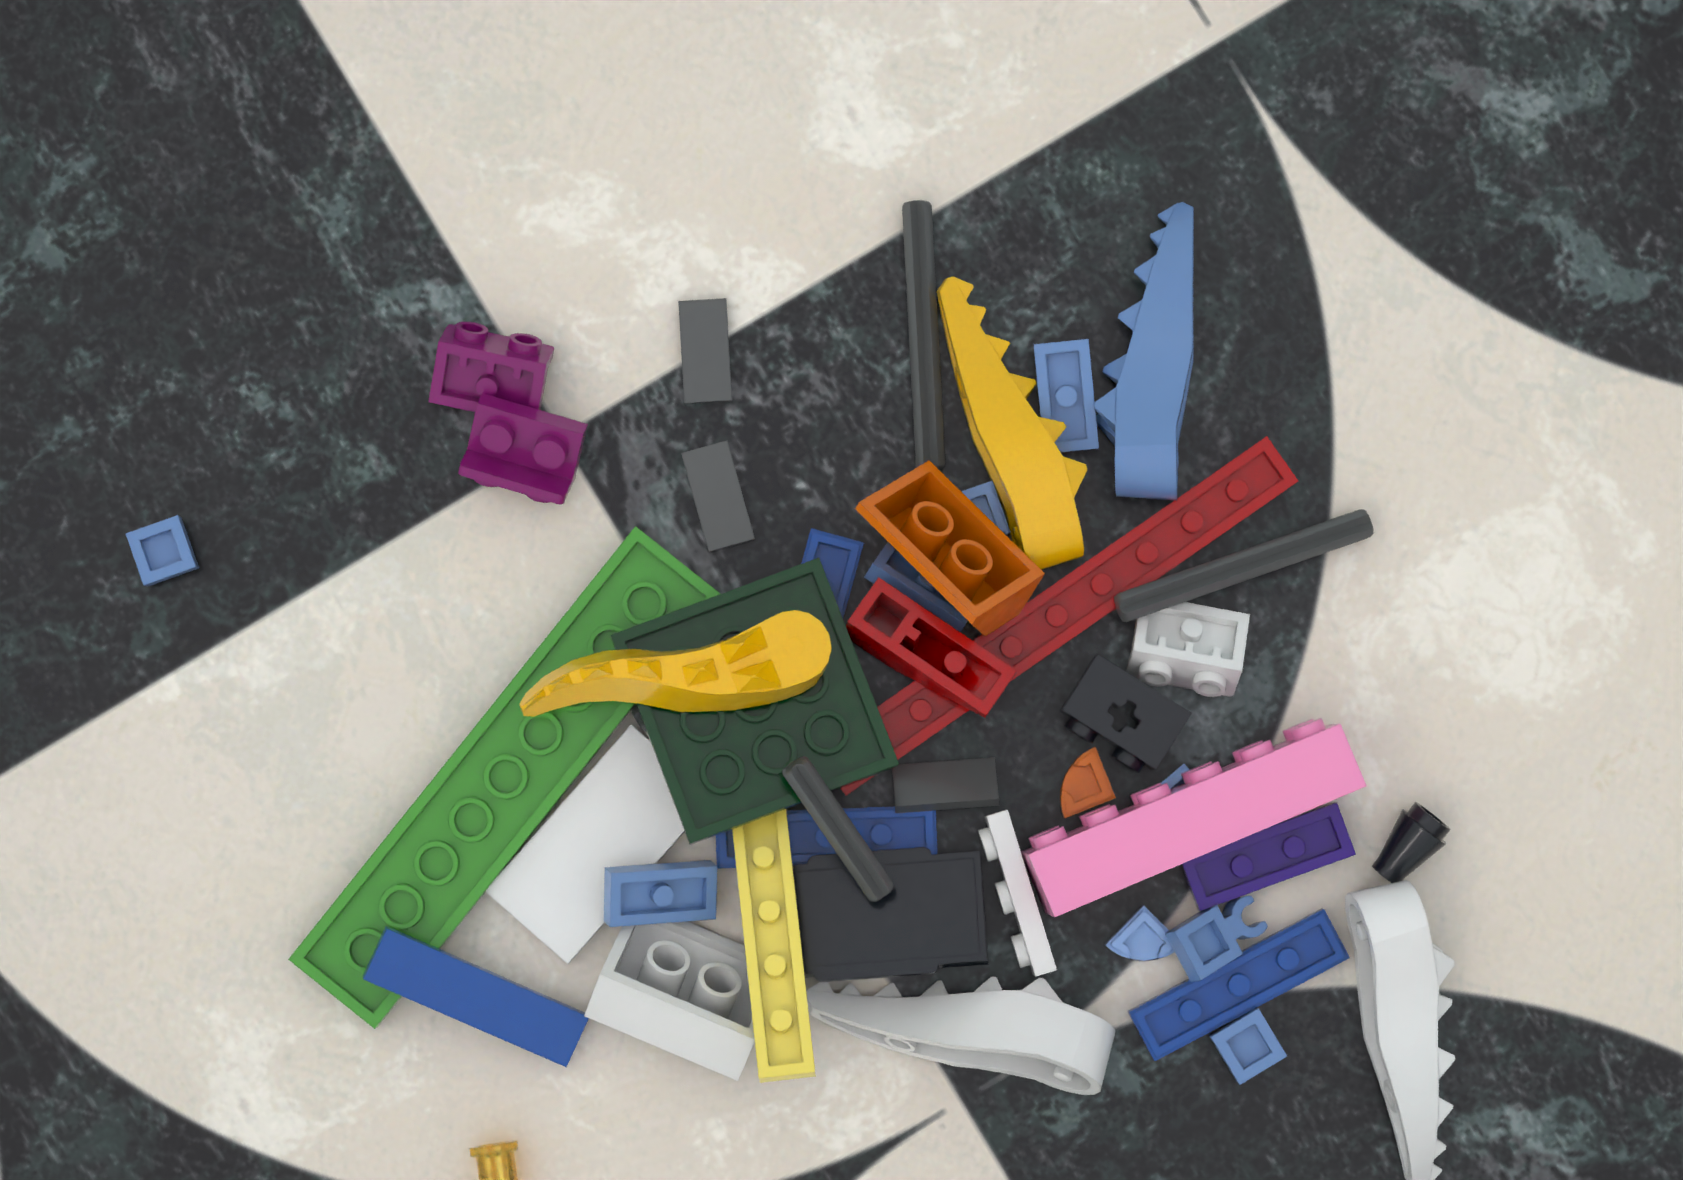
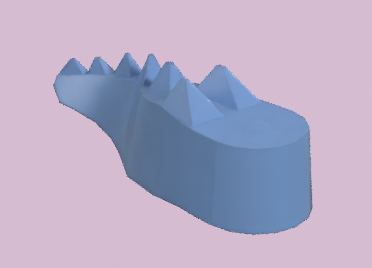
[1094,202,1194,501]

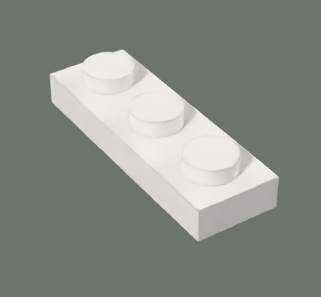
[978,810,1057,977]

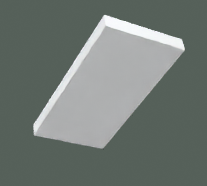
[485,725,684,964]

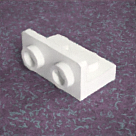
[1126,602,1250,697]

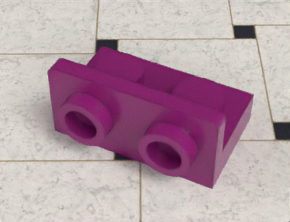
[428,322,554,412]
[458,393,588,505]

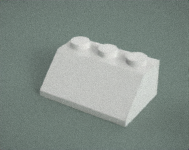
[584,921,755,1081]

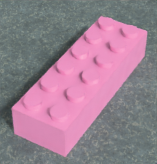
[1021,718,1366,917]

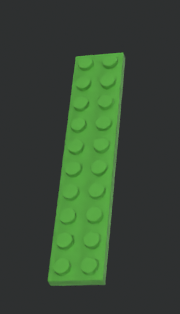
[288,526,720,1029]

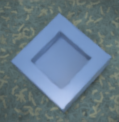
[126,515,199,587]
[1209,1008,1287,1085]

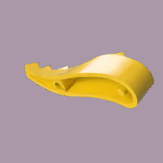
[937,276,1087,570]
[519,610,832,717]

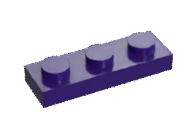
[1181,802,1356,911]

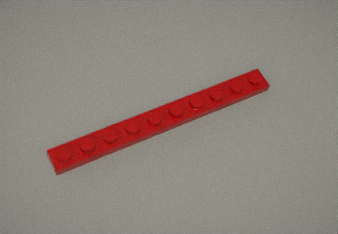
[840,436,1298,796]

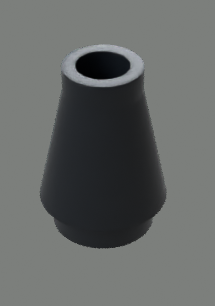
[1372,802,1451,883]

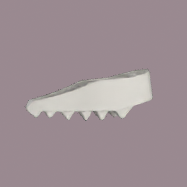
[1345,880,1455,1180]
[806,977,1115,1095]

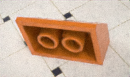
[855,460,1045,636]

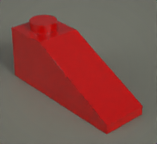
[846,577,1017,718]

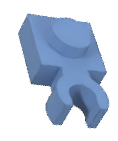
[1165,896,1268,982]

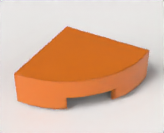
[1060,747,1116,818]

